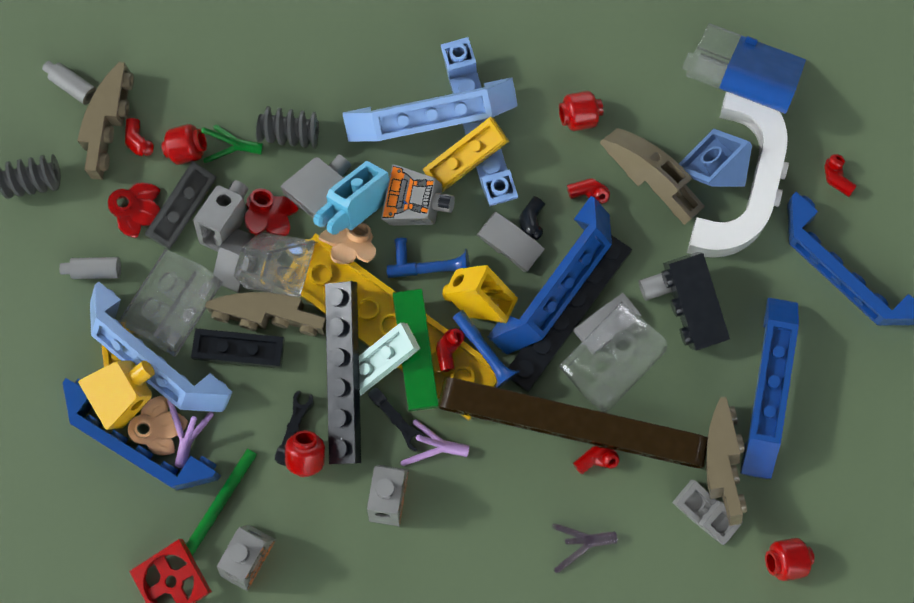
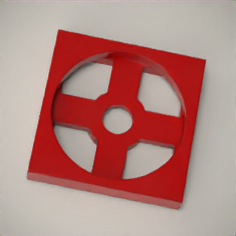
[129,539,212,603]

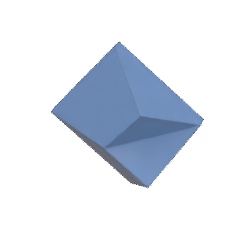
[679,129,752,187]

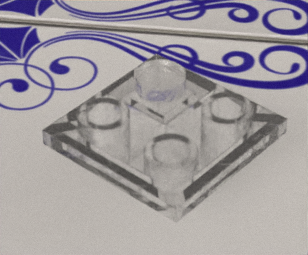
[234,233,316,297]

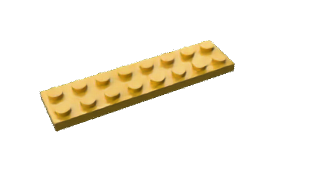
[279,233,497,421]

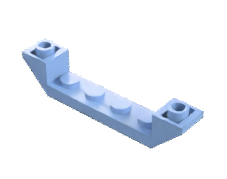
[441,37,518,206]
[342,77,518,142]
[90,282,232,412]

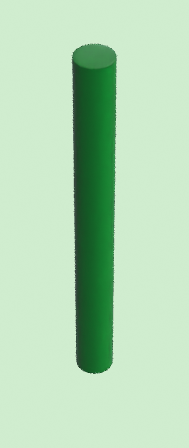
[186,448,257,556]

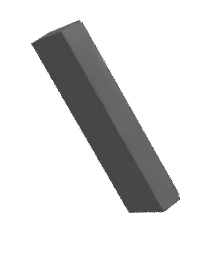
[144,161,217,250]

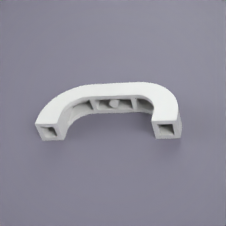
[687,92,789,258]

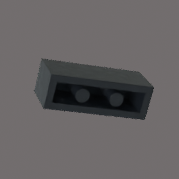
[661,252,730,351]

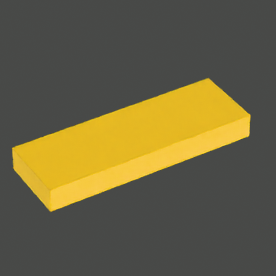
[423,117,509,192]

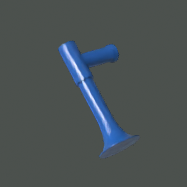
[387,237,470,278]
[453,310,520,388]

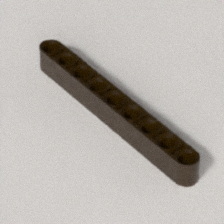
[438,377,708,468]

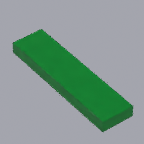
[392,289,438,412]

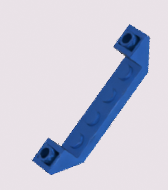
[787,192,914,325]
[487,196,612,355]
[740,297,799,479]
[63,378,221,491]

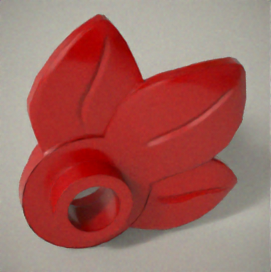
[108,183,160,238]
[244,189,299,237]

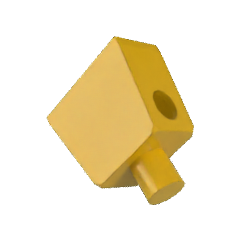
[442,265,518,323]
[78,360,155,430]

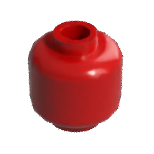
[559,91,604,131]
[161,124,207,165]
[285,431,325,477]
[765,538,815,581]

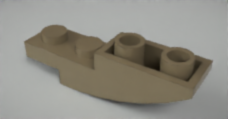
[77,62,134,180]
[600,128,705,225]
[205,292,326,337]
[706,397,747,526]

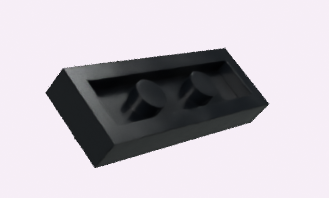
[191,328,285,368]

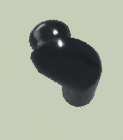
[519,196,545,240]

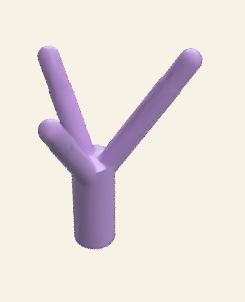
[167,400,214,468]
[400,419,469,466]

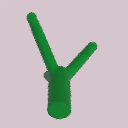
[201,124,263,163]

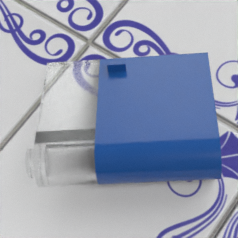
[682,23,806,114]

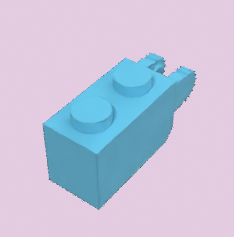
[313,161,389,235]

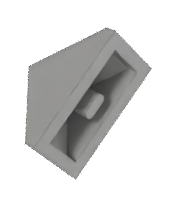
[212,229,264,293]

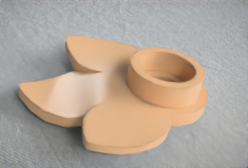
[319,222,376,264]
[127,396,188,456]

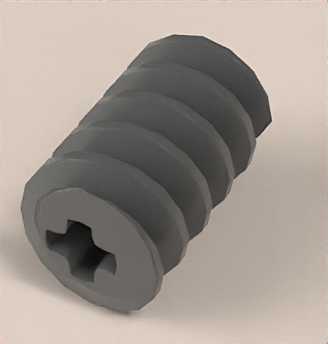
[256,106,319,149]
[0,154,61,199]

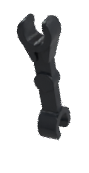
[368,387,426,452]
[275,391,314,466]

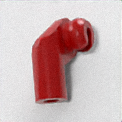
[125,118,154,156]
[824,154,857,197]
[567,178,610,204]
[436,328,465,372]
[572,446,620,475]

